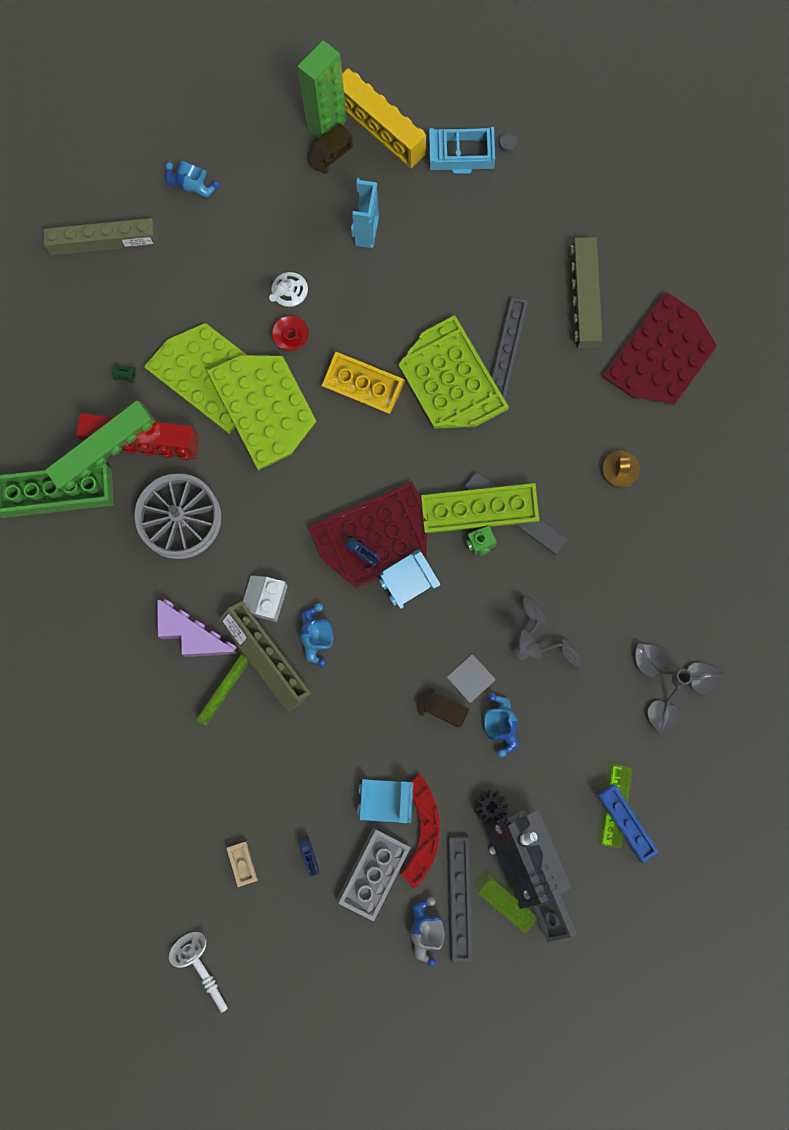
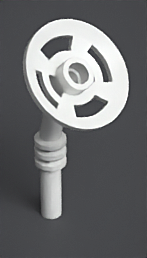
[269,272,308,307]
[169,932,228,1013]

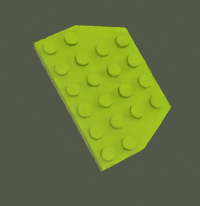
[399,315,509,429]
[144,323,247,434]
[207,355,316,471]

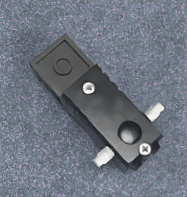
[488,810,577,942]

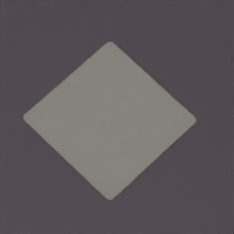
[447,655,495,703]

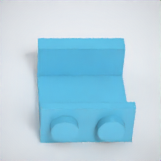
[379,550,440,608]
[357,779,413,823]

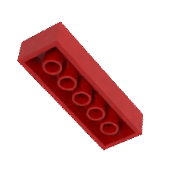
[76,413,199,461]

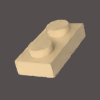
[227,841,258,887]

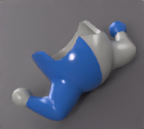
[410,897,445,967]

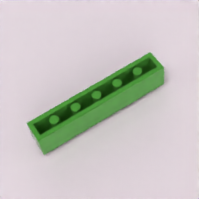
[45,400,155,490]

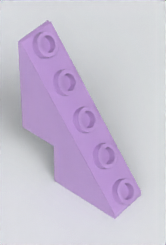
[157,599,237,657]

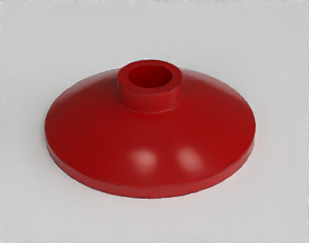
[272,316,309,351]

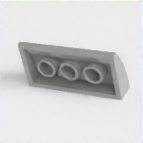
[336,828,411,921]

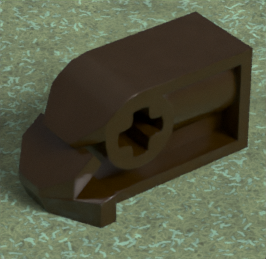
[309,123,353,174]
[417,688,470,729]

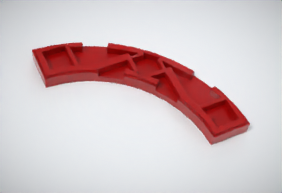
[401,774,440,889]

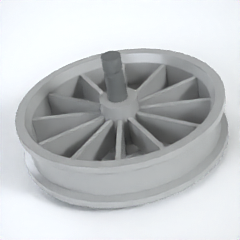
[134,474,222,559]

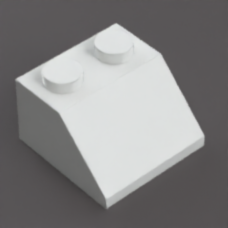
[243,576,287,622]

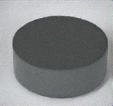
[499,133,518,153]

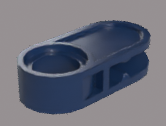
[344,537,380,567]
[298,835,320,877]

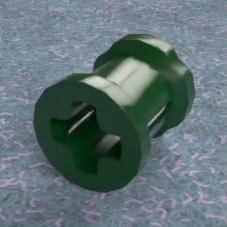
[113,364,136,383]

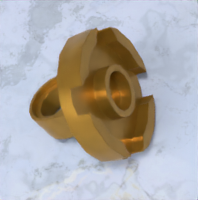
[601,450,640,489]

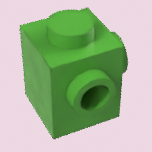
[466,526,497,556]

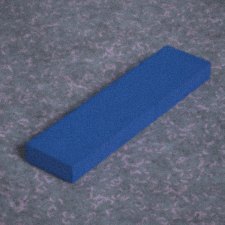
[597,784,659,863]

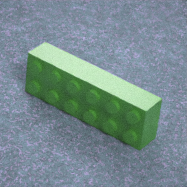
[297,40,347,139]
[0,463,114,518]

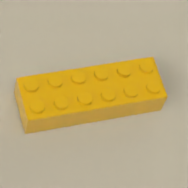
[342,68,426,169]

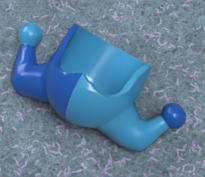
[165,160,220,198]
[300,603,333,667]
[484,693,519,758]

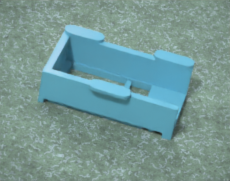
[429,127,495,174]
[351,178,379,248]

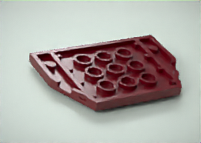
[603,291,717,405]
[308,482,428,589]

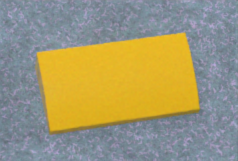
[322,352,405,414]

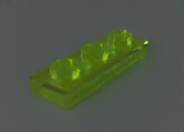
[478,877,537,934]

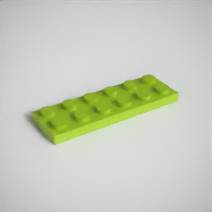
[421,483,539,534]

